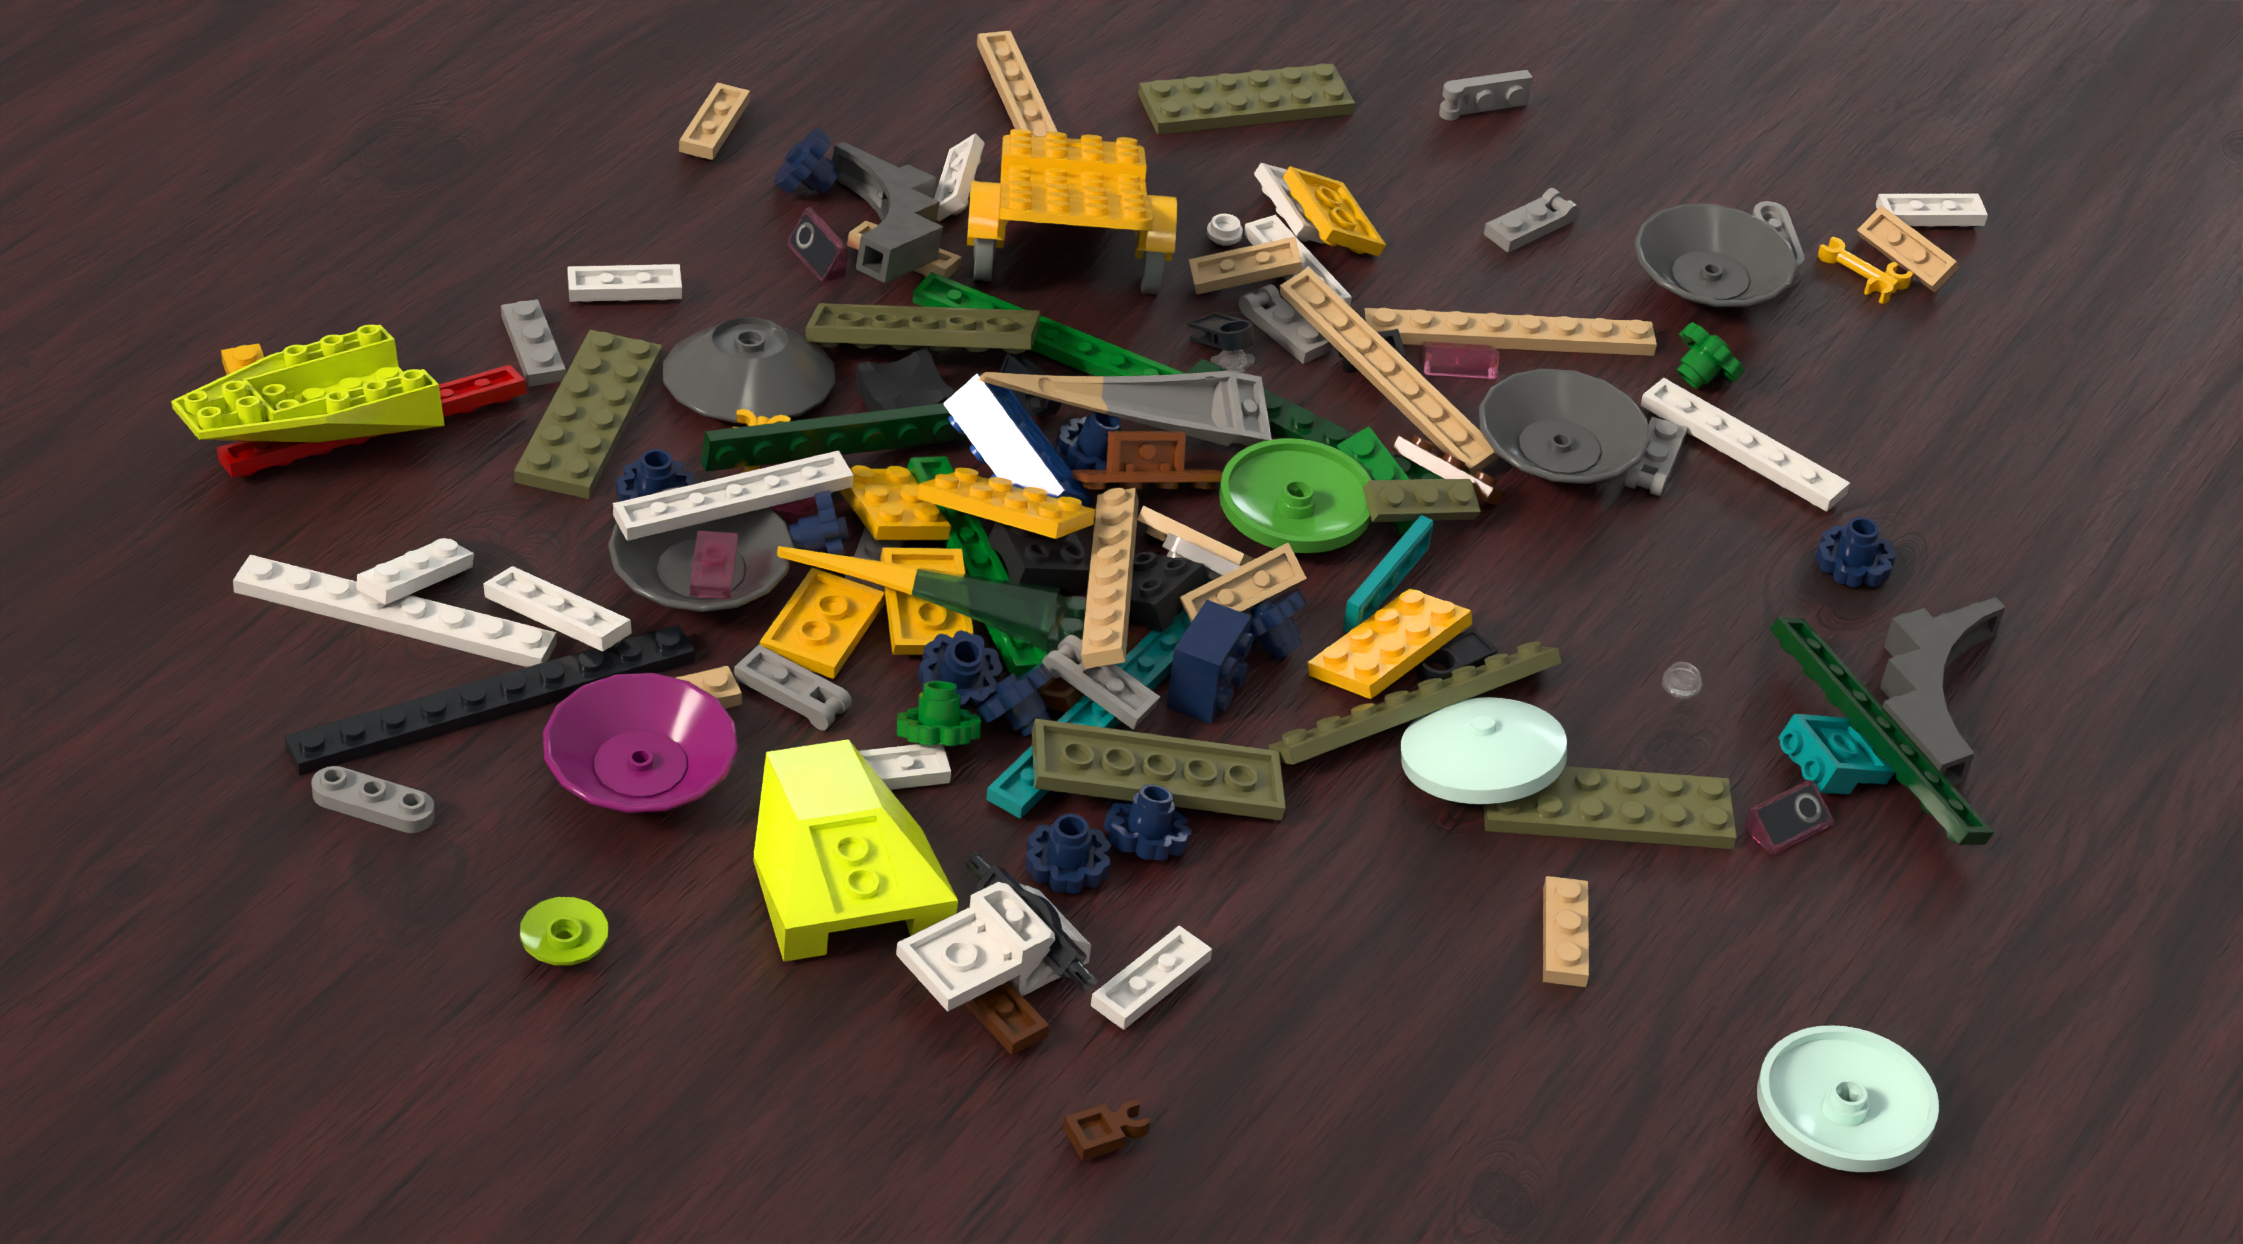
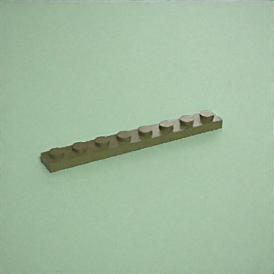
[1268,641,1562,765]

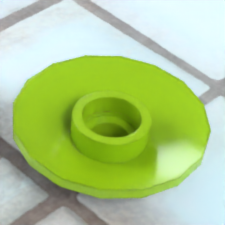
[520,897,608,965]

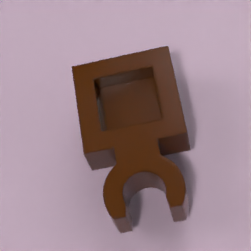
[1063,1100,1150,1162]

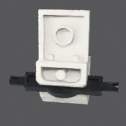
[896,853,1098,1012]

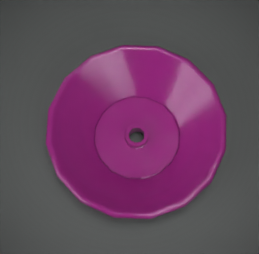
[543,673,738,813]

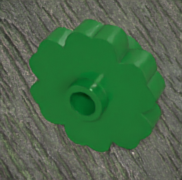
[1676,322,1745,390]
[897,681,981,746]

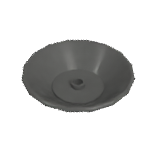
[1634,204,1798,308]
[663,317,836,423]
[1478,368,1650,484]
[608,486,794,612]

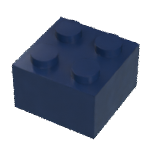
[1166,600,1254,724]

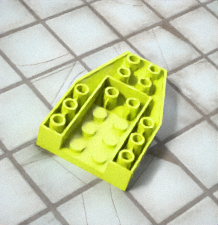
[171,325,445,442]
[753,739,958,962]

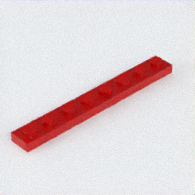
[217,365,527,478]

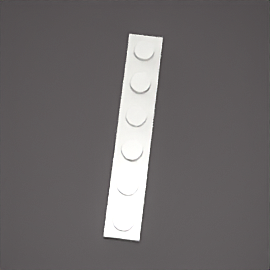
[1640,378,1850,512]
[613,450,853,541]

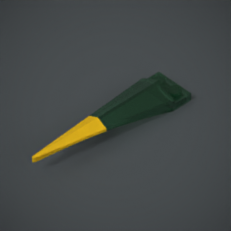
[777,546,1087,653]

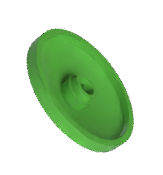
[1220,438,1371,553]

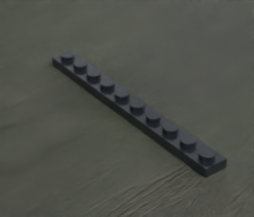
[284,624,695,776]

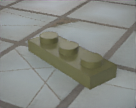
[1362,478,1481,522]

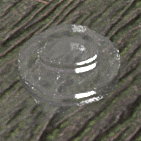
[1662,662,1703,699]

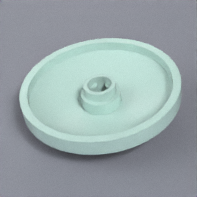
[1401,697,1567,804]
[1757,1025,1939,1172]

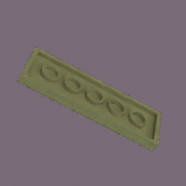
[1138,63,1355,135]
[806,303,1040,354]
[514,330,662,499]
[1032,719,1286,820]
[1483,766,1737,849]

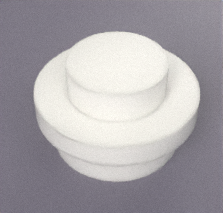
[1207,214,1243,246]

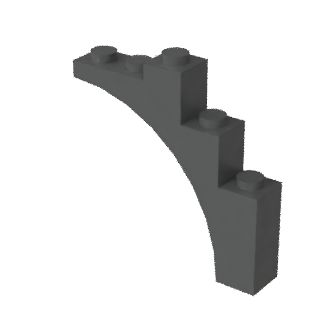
[832,142,943,283]
[1880,597,2005,786]

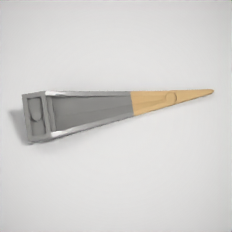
[978,371,1272,446]

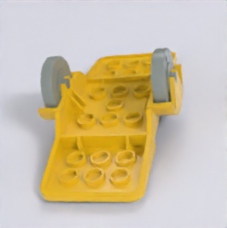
[967,129,1177,295]

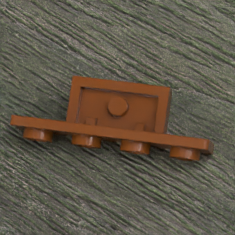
[1071,431,1223,489]

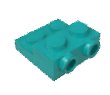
[1778,714,1895,794]

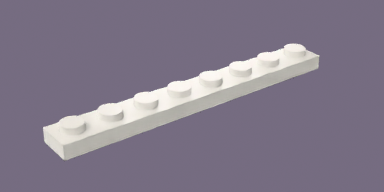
[233,554,557,667]

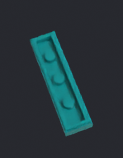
[1342,515,1434,632]

